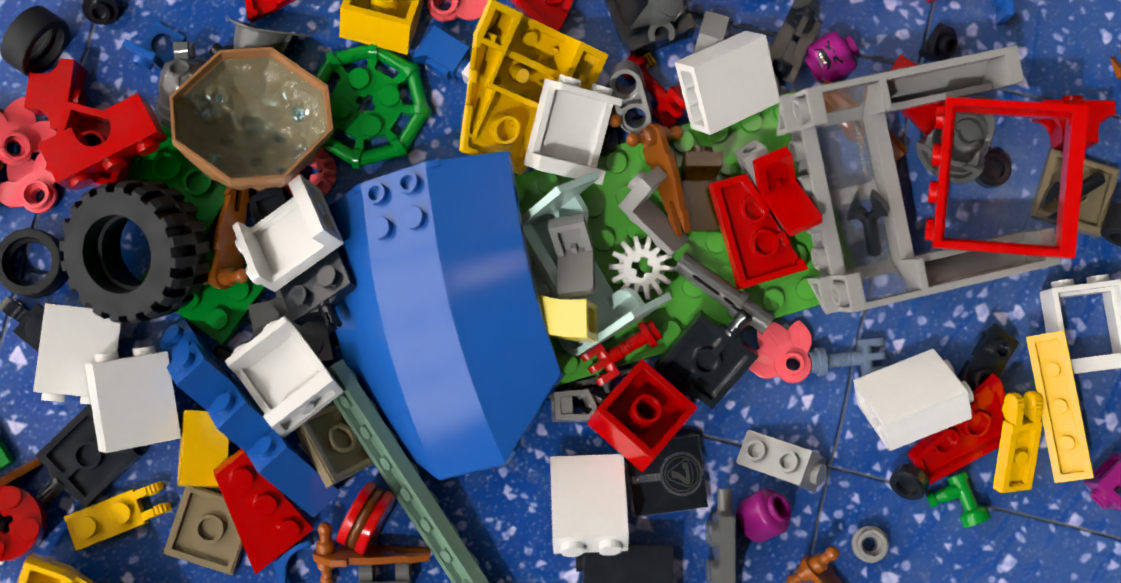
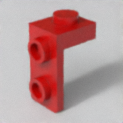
[752,146,823,236]

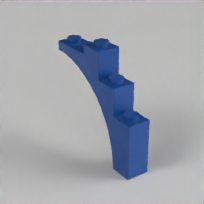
[157,317,341,518]

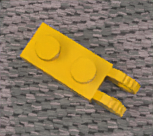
[993,391,1044,493]
[64,481,172,551]

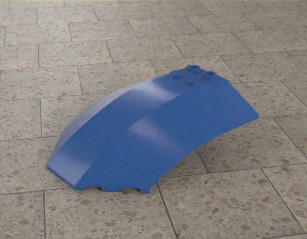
[328,151,564,481]

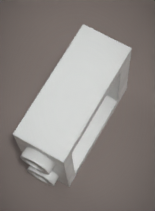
[1039,274,1121,374]

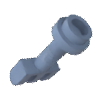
[808,338,887,376]

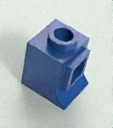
[412,25,471,81]

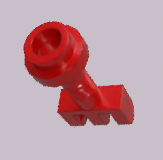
[623,54,686,128]
[579,320,663,386]

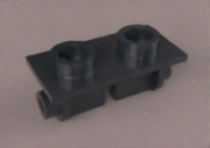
[770,7,822,85]
[956,323,1019,392]

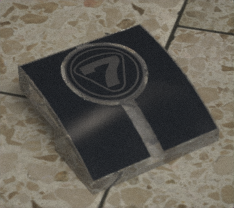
[624,435,709,517]

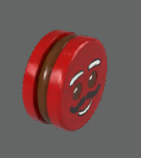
[337,481,396,555]

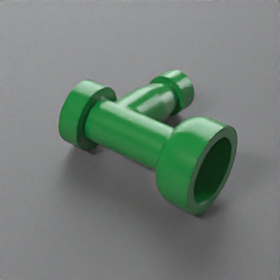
[925,471,992,528]

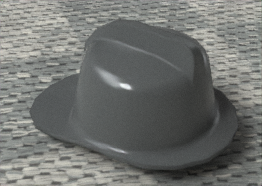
[227,18,312,54]

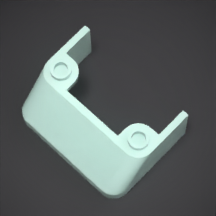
[521,171,673,356]

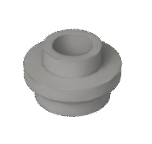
[851,526,889,563]

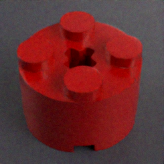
[0,485,47,561]

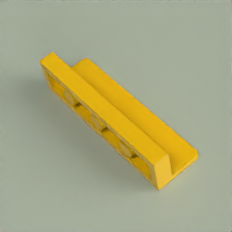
[1026,330,1094,483]

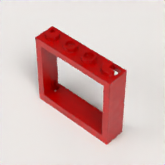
[924,97,1089,259]

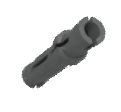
[673,252,776,334]

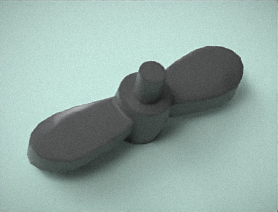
[571,366,635,394]

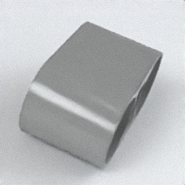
[609,60,652,133]

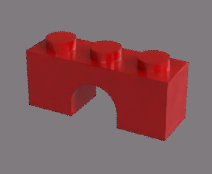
[37,93,168,190]

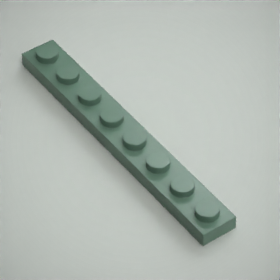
[327,359,490,583]

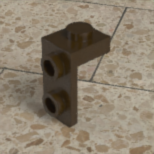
[682,146,723,232]

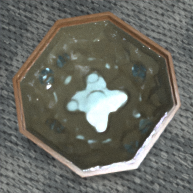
[169,47,333,192]

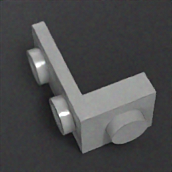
[618,166,689,256]
[548,213,595,299]
[736,430,827,493]

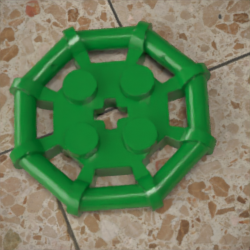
[315,44,432,170]

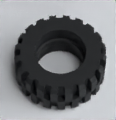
[59,179,210,324]

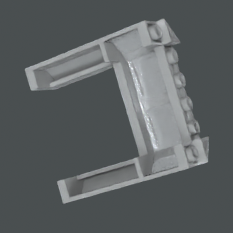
[776,45,1061,315]

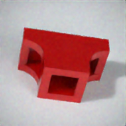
[24,58,87,132]
[1032,95,1116,150]

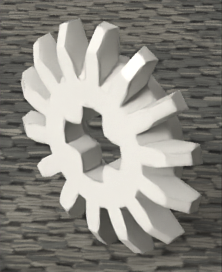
[609,236,674,300]

